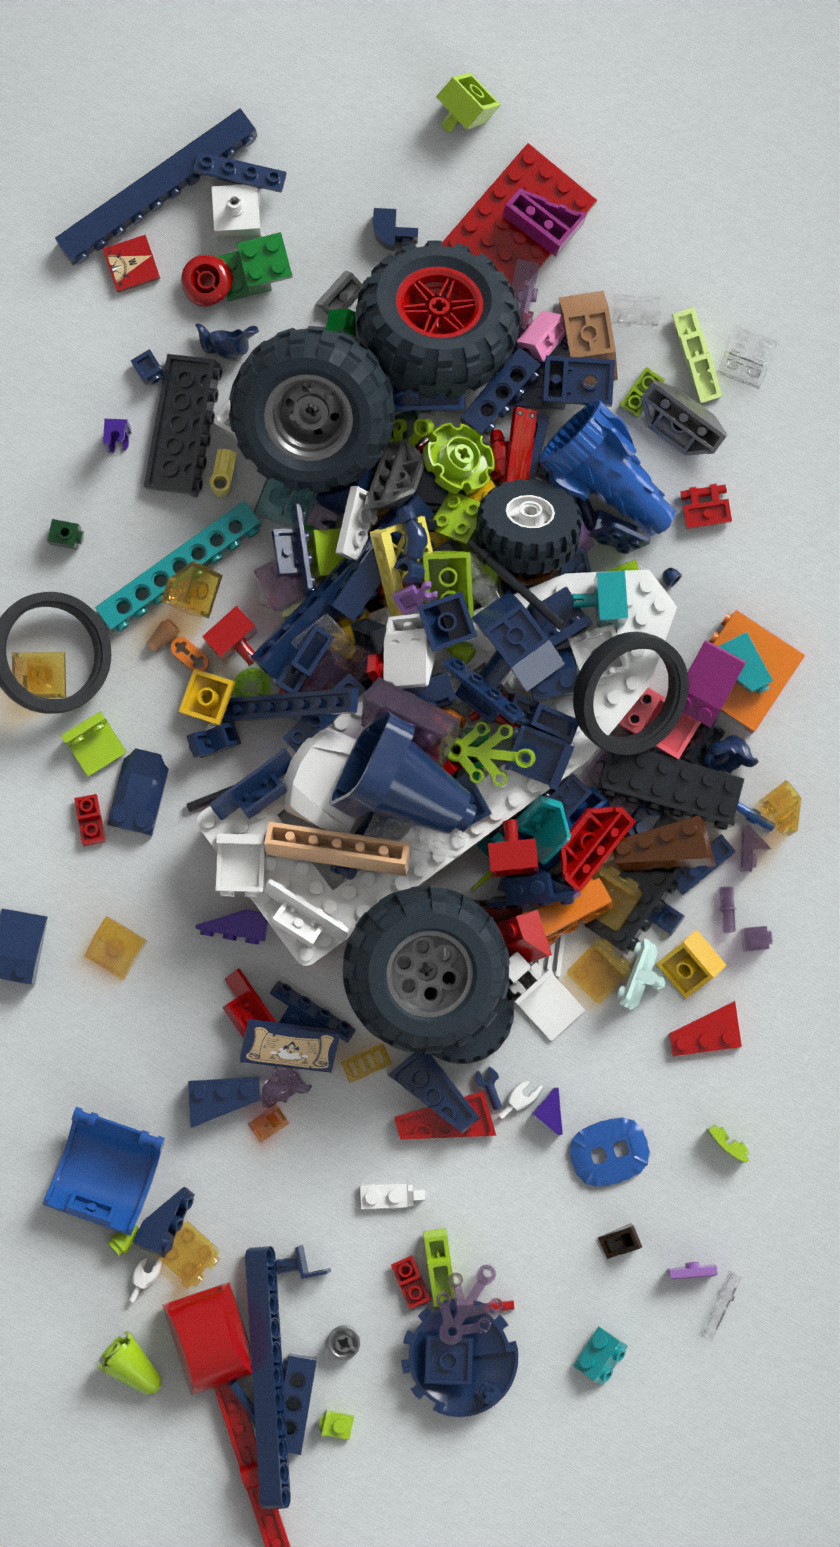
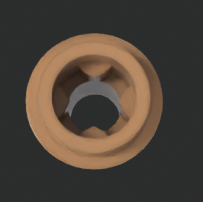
[146,618,180,652]

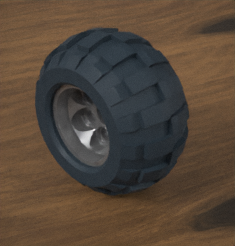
[342,886,510,1054]

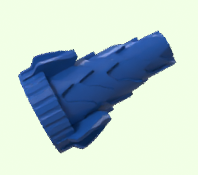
[539,399,677,536]

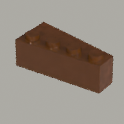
[613,815,716,871]

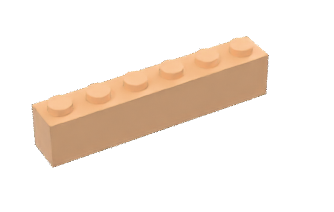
[264,822,411,876]

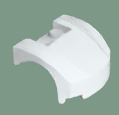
[283,728,356,834]

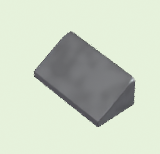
[316,271,362,315]

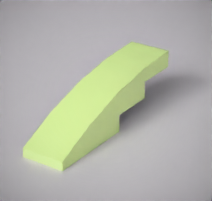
[671,307,722,403]

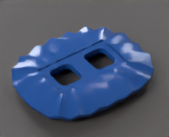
[569,1117,650,1187]

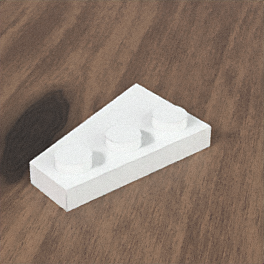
[336,486,378,560]

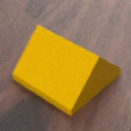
[178,669,235,726]

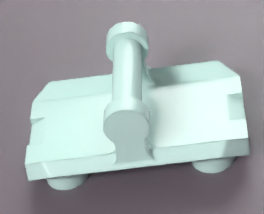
[617,939,666,1009]

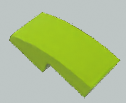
[620,367,665,418]
[707,1124,750,1163]

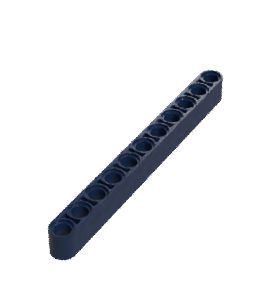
[245,1246,291,1510]

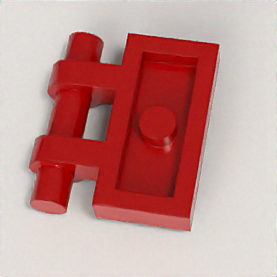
[680,483,732,529]

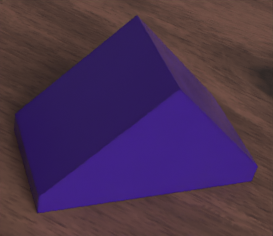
[532,1087,563,1135]

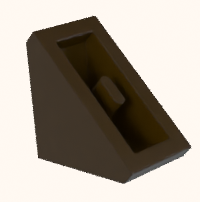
[598,1223,643,1259]

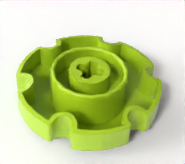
[423,423,494,494]

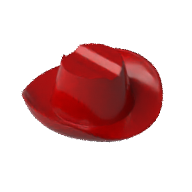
[181,255,233,307]

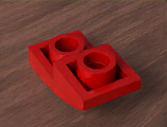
[74,794,106,847]
[391,1255,432,1310]

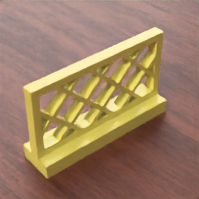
[370,516,433,617]

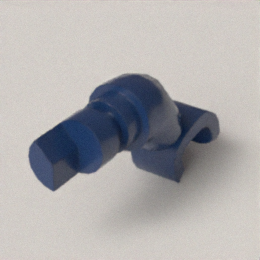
[393,505,428,586]

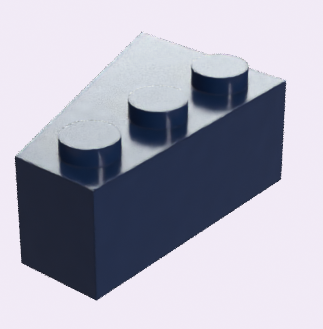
[188,1077,261,1128]

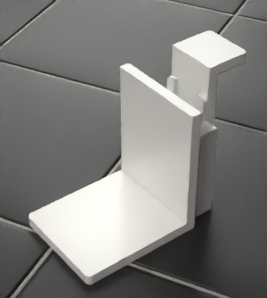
[508,952,585,1041]

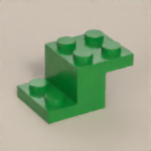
[216,232,293,302]

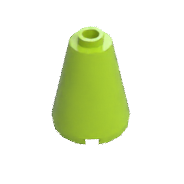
[97,1331,162,1395]

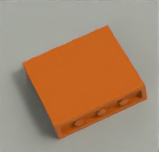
[709,610,805,734]

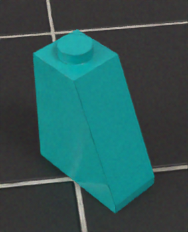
[718,632,773,695]

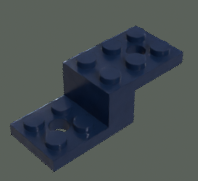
[497,355,615,410]

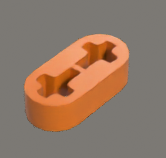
[171,637,209,672]

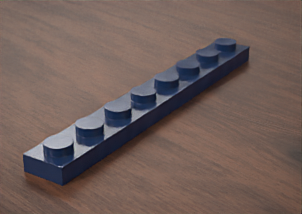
[221,688,358,722]

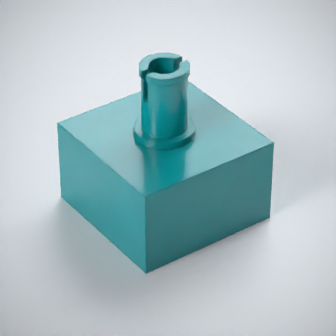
[572,571,628,626]

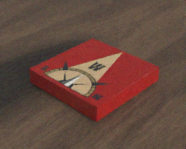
[103,234,160,293]

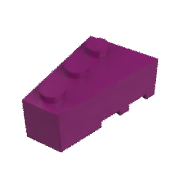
[502,188,587,257]

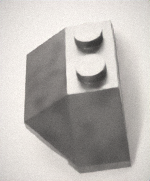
[640,380,727,455]
[363,439,425,510]

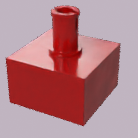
[202,605,257,666]
[488,820,539,878]

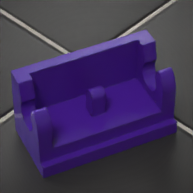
[103,418,132,453]

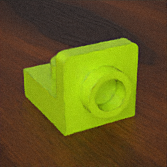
[318,1410,354,1440]

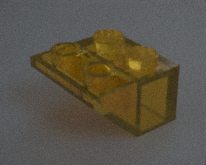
[760,780,801,836]

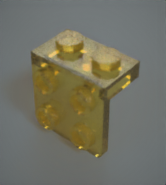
[595,865,643,931]
[567,939,632,1003]
[157,1222,221,1289]

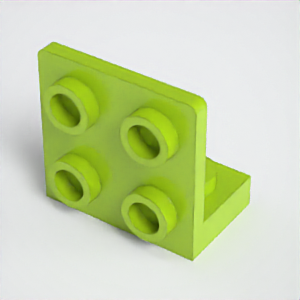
[434,492,480,556]
[61,711,127,776]

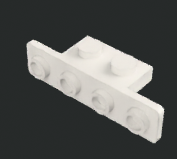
[264,879,350,948]

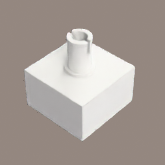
[212,184,261,238]

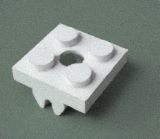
[568,624,628,679]

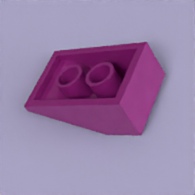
[683,640,746,728]

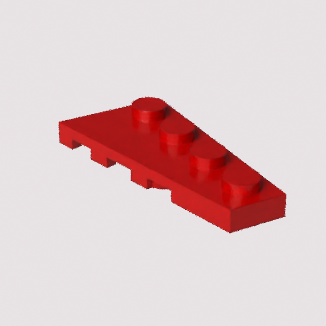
[394,1091,496,1140]

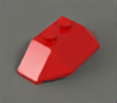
[559,806,636,892]

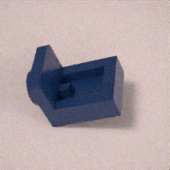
[130,349,164,385]

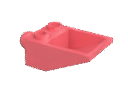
[618,688,701,759]

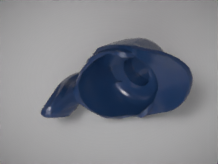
[195,323,259,360]

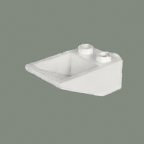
[384,610,437,690]

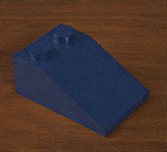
[0,908,48,985]

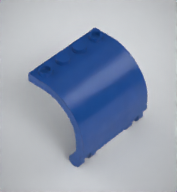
[42,1106,165,1236]

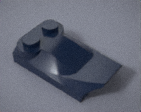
[107,748,169,836]

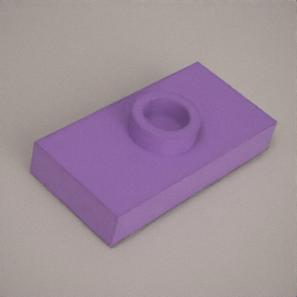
[668,1262,718,1279]

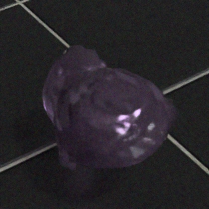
[260,1066,312,1108]

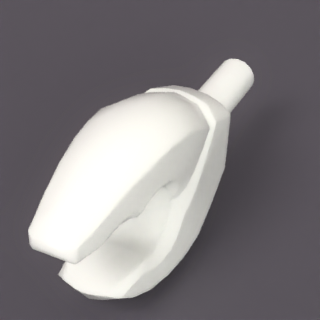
[499,1081,543,1119]
[129,1257,162,1303]

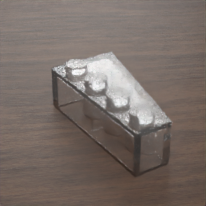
[364,814,469,859]

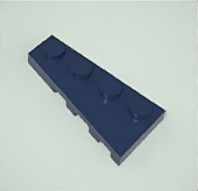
[388,1052,481,1133]

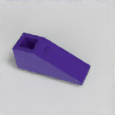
[195,909,268,945]

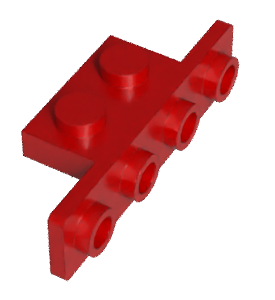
[222,968,277,1039]

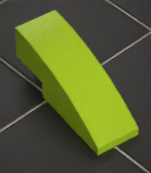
[423,1228,456,1307]

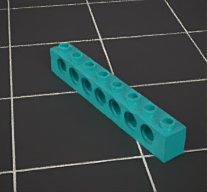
[95,500,262,632]

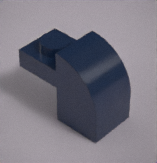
[373,208,418,251]
[186,722,241,758]

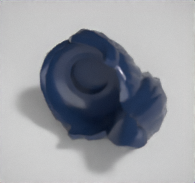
[704,735,759,774]

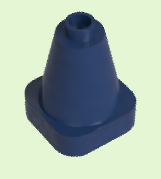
[329,712,477,834]

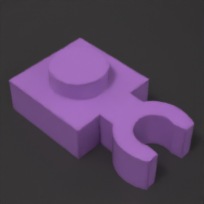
[392,581,437,615]

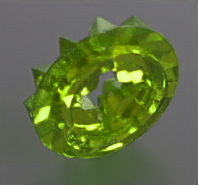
[234,668,270,697]

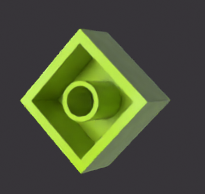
[436,72,501,132]

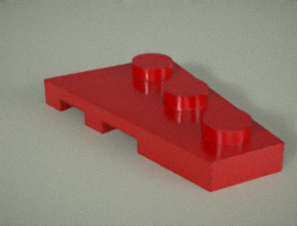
[669,1001,742,1056]

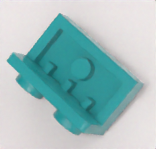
[573,1326,628,1385]

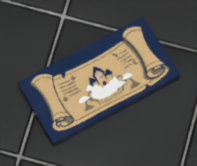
[239,1019,341,1073]

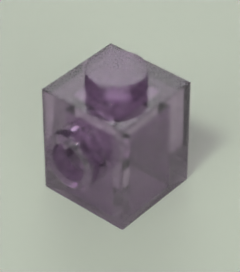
[741,926,773,952]

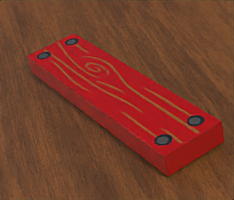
[504,407,537,482]

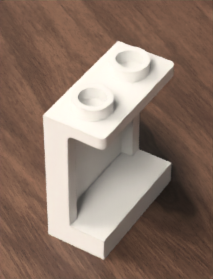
[215,834,266,897]

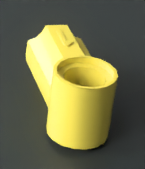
[210,448,237,497]

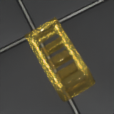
[341,1043,392,1083]

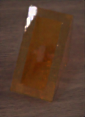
[248,1103,290,1143]

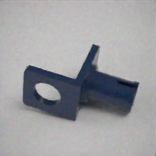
[276,1245,331,1279]

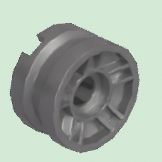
[328,1325,360,1360]

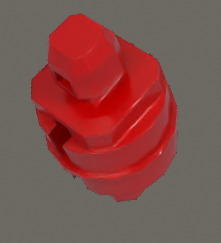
[489,429,509,485]

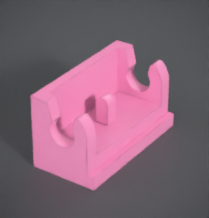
[517,311,566,362]

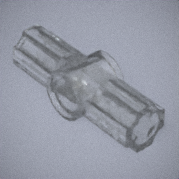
[471,553,500,609]

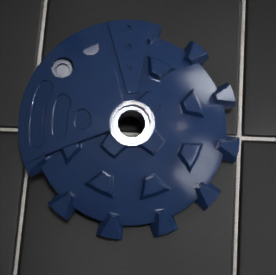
[401,1298,519,1417]

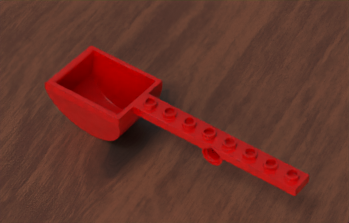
[162,1282,291,1547]

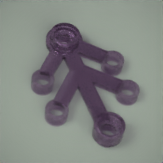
[436,1265,503,1345]

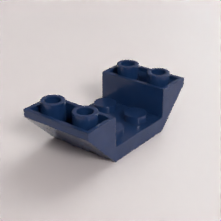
[471,590,565,693]

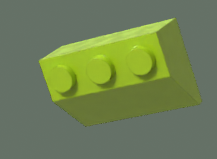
[423,551,474,623]

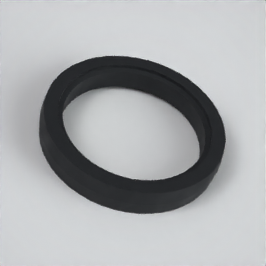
[0,592,112,714]
[573,631,689,755]

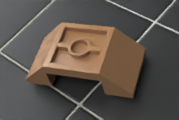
[559,291,618,385]

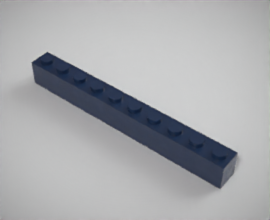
[55,108,257,265]
[250,493,435,679]

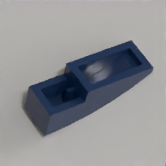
[271,624,334,693]
[507,693,578,742]

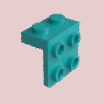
[516,795,571,864]

